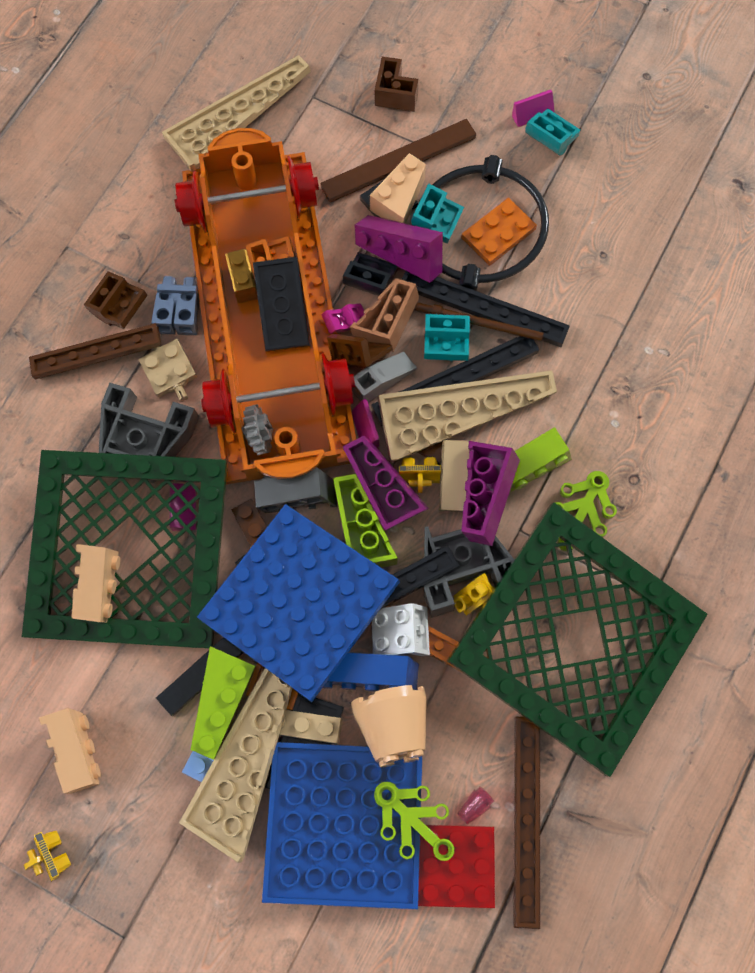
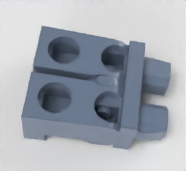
[151,276,200,335]

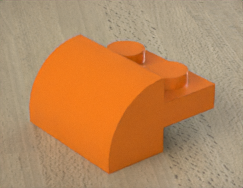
[245,236,300,284]

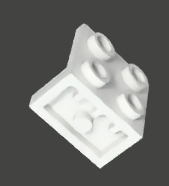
[372,603,430,656]

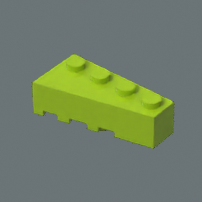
[190,646,256,760]

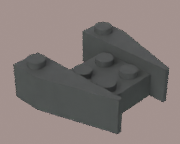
[99,383,199,484]
[424,526,514,618]

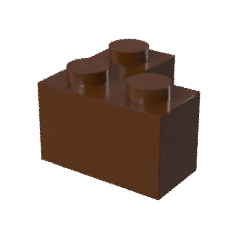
[374,56,418,112]

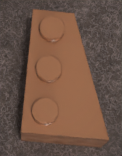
[350,278,419,352]

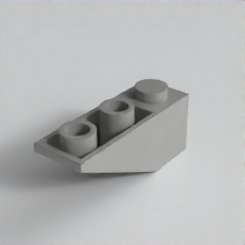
[351,352,417,402]

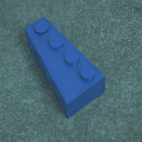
[323,653,419,692]

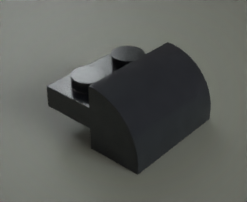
[343,252,398,296]

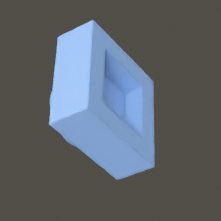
[182,751,214,782]

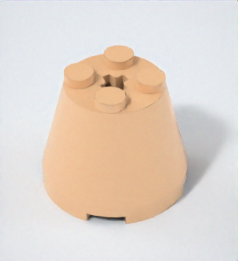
[351,685,426,768]

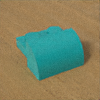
[525,109,581,156]
[411,183,464,244]
[424,314,470,361]

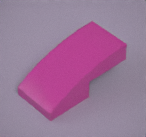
[321,303,364,334]

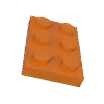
[461,197,537,266]

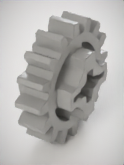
[242,404,273,455]

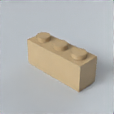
[439,440,470,512]

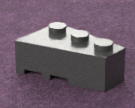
[254,467,338,513]

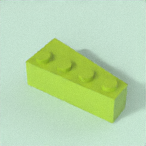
[509,427,572,493]
[333,474,398,568]

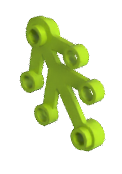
[555,471,617,552]
[374,782,454,861]

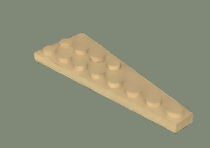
[162,55,311,172]
[378,370,557,462]
[179,668,292,862]

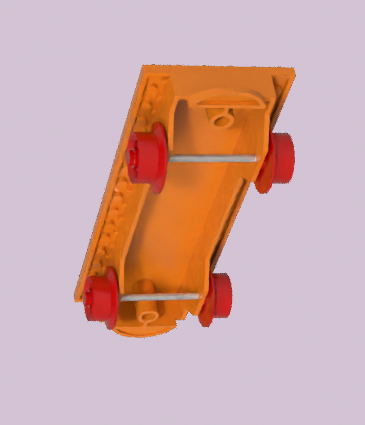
[174,128,356,485]

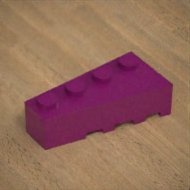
[355,215,443,283]
[343,436,429,530]
[461,441,520,546]

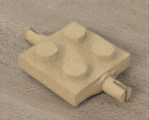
[138,339,198,402]

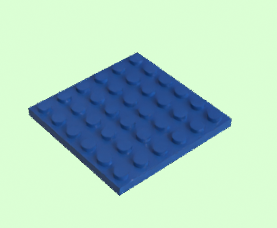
[197,504,400,702]
[262,742,422,909]

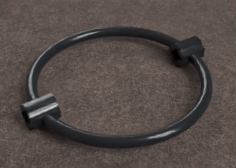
[420,155,549,291]

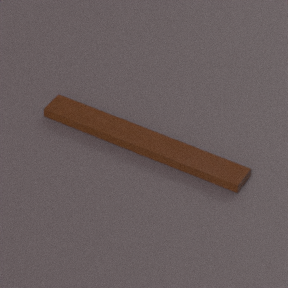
[320,118,476,203]
[513,716,540,929]

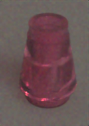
[457,786,494,825]

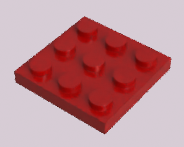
[418,825,495,908]

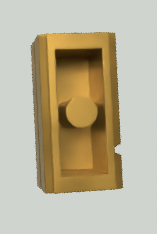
[225,249,258,303]

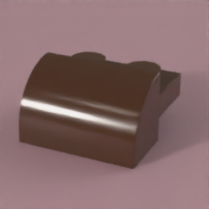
[84,271,148,329]

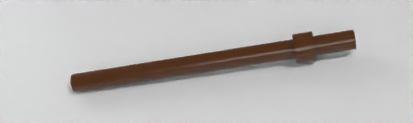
[415,303,544,341]

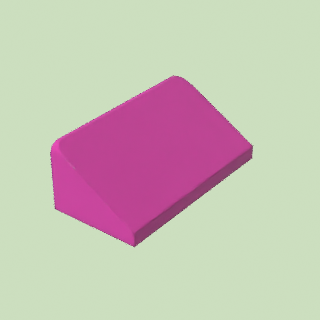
[512,90,554,127]
[351,399,380,448]
[170,483,196,531]

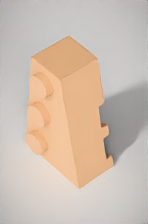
[370,153,426,224]
[72,544,120,623]
[39,708,101,794]

